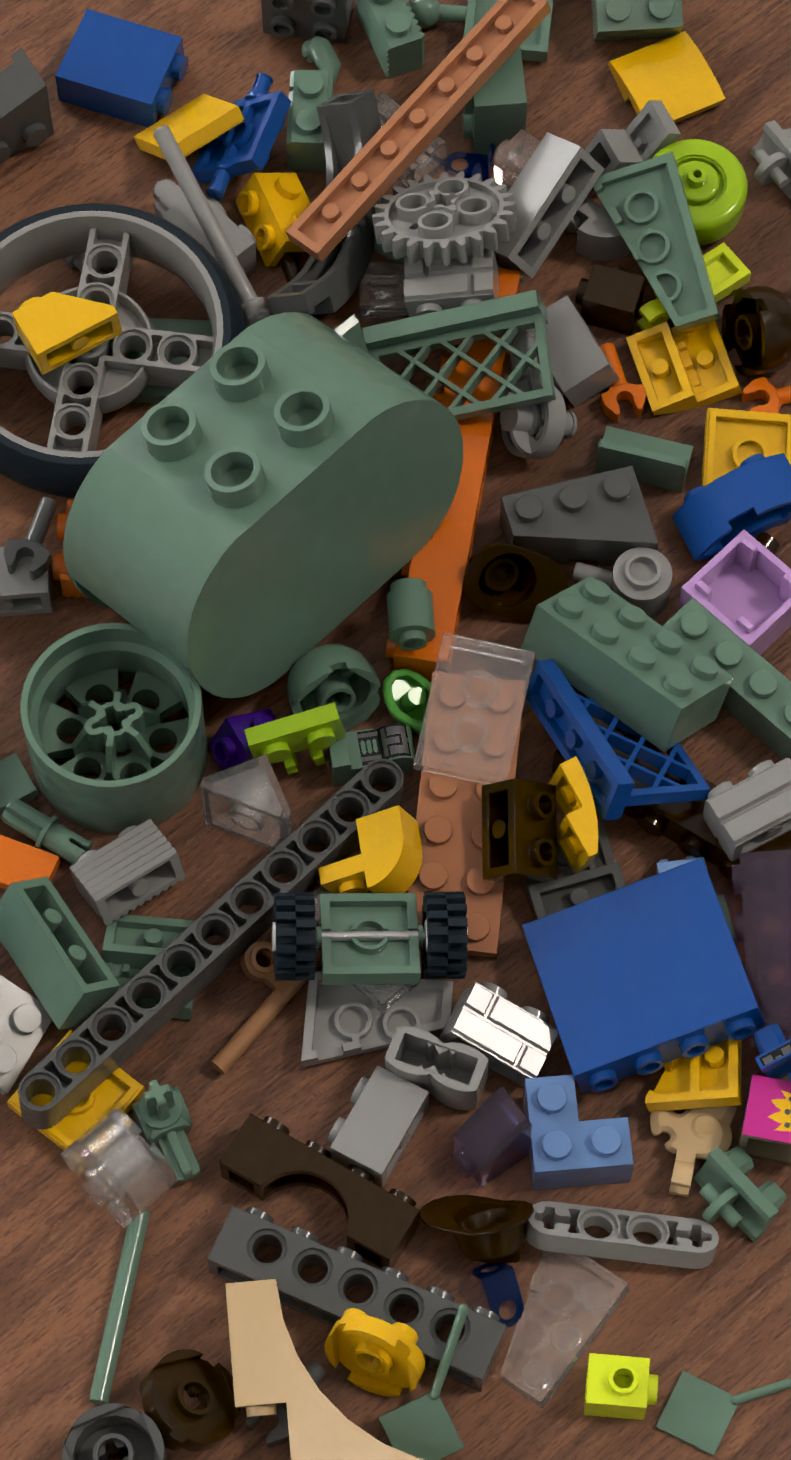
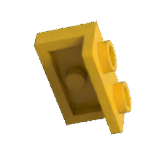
[236,172,311,267]

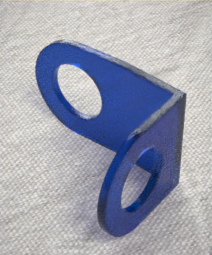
[444,143,496,181]
[472,1263,524,1327]

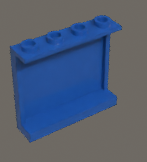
[522,857,766,1093]

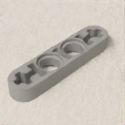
[524,1201,719,1269]

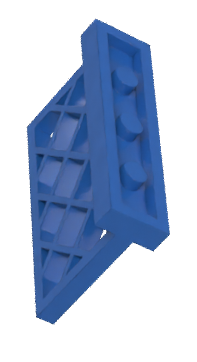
[524,659,711,820]

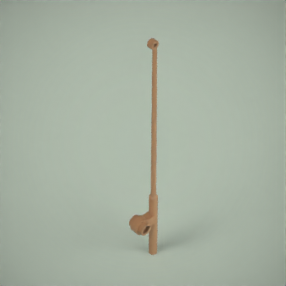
[210,709,537,1075]

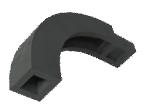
[267,89,382,315]

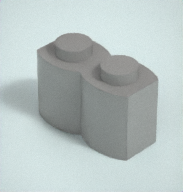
[385,1026,489,1110]

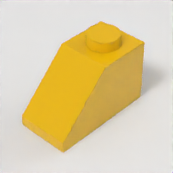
[12,292,122,375]

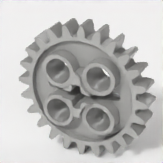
[372,171,518,266]

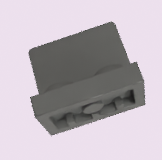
[261,0,355,44]

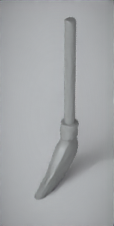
[153,125,273,328]

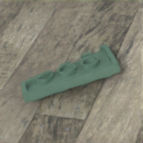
[593,152,721,332]

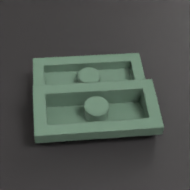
[102,914,195,1020]

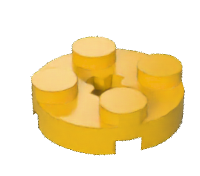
[324,1308,425,1397]

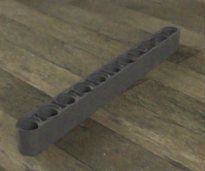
[18,759,404,1130]

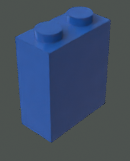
[55,9,189,127]

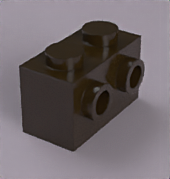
[482,778,557,885]

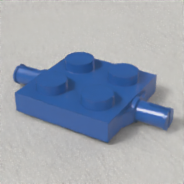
[192,73,292,201]

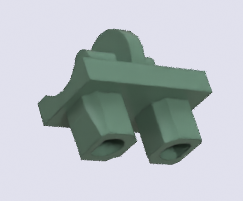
[693,1146,787,1243]

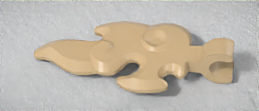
[650,1105,737,1197]

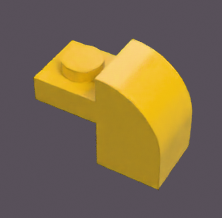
[318,805,423,894]

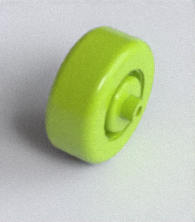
[652,139,748,245]

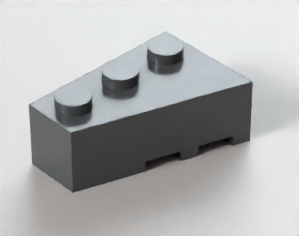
[500,466,658,566]

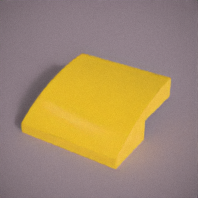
[608,31,726,123]
[626,320,742,415]
[548,756,599,874]

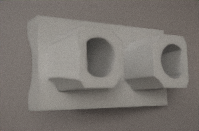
[750,120,791,200]

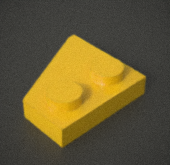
[645,1039,742,1112]

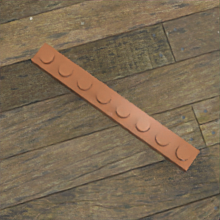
[286,0,551,262]

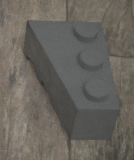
[0,48,54,164]

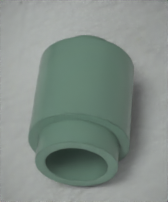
[386,578,436,651]

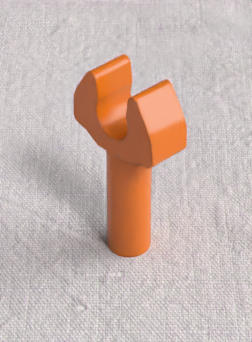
[600,342,646,423]
[741,377,791,414]

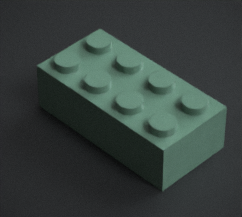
[521,576,734,752]

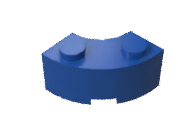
[672,453,791,561]

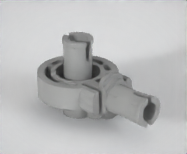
[500,331,577,460]

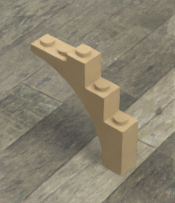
[225,1279,424,1460]

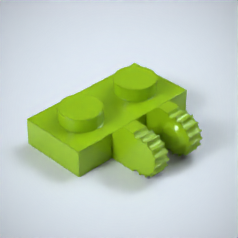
[244,702,346,775]

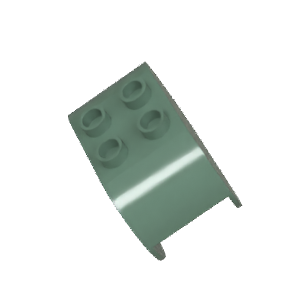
[63,312,463,698]

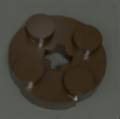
[139,1349,241,1452]

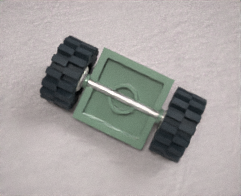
[272,891,468,985]

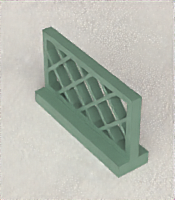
[363,290,556,421]

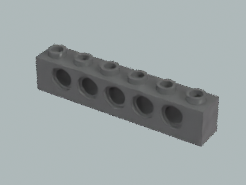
[207,1206,506,1392]

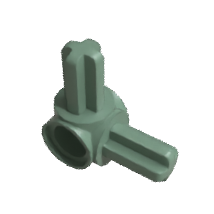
[131,1079,201,1183]

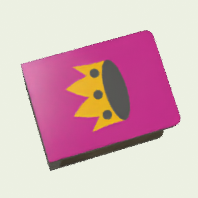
[738,1074,791,1165]

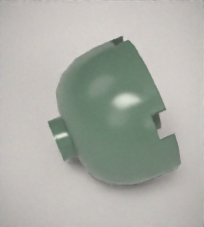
[286,644,381,732]

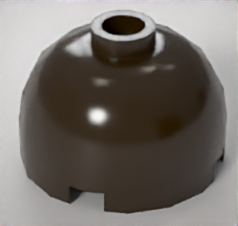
[722,286,791,377]

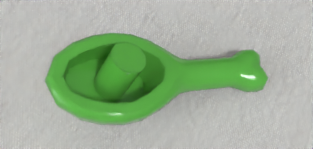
[382,668,431,739]

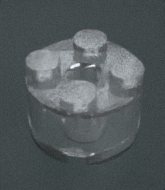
[60,1108,177,1228]

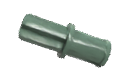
[1,799,93,864]

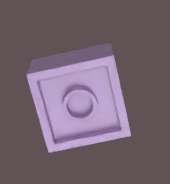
[678,529,791,655]

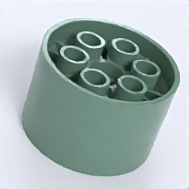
[20,623,208,834]

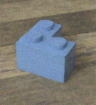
[523,1075,634,1190]

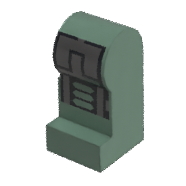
[327,724,418,787]

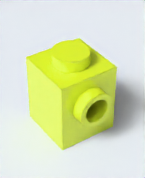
[584,1353,658,1420]

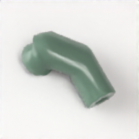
[302,36,342,86]

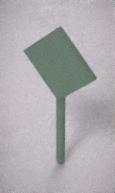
[378,1304,469,1460]
[655,1371,791,1456]

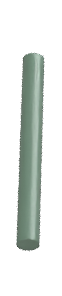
[89,1208,150,1405]

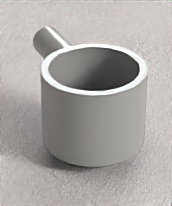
[572,547,672,619]

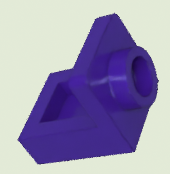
[209,709,277,780]

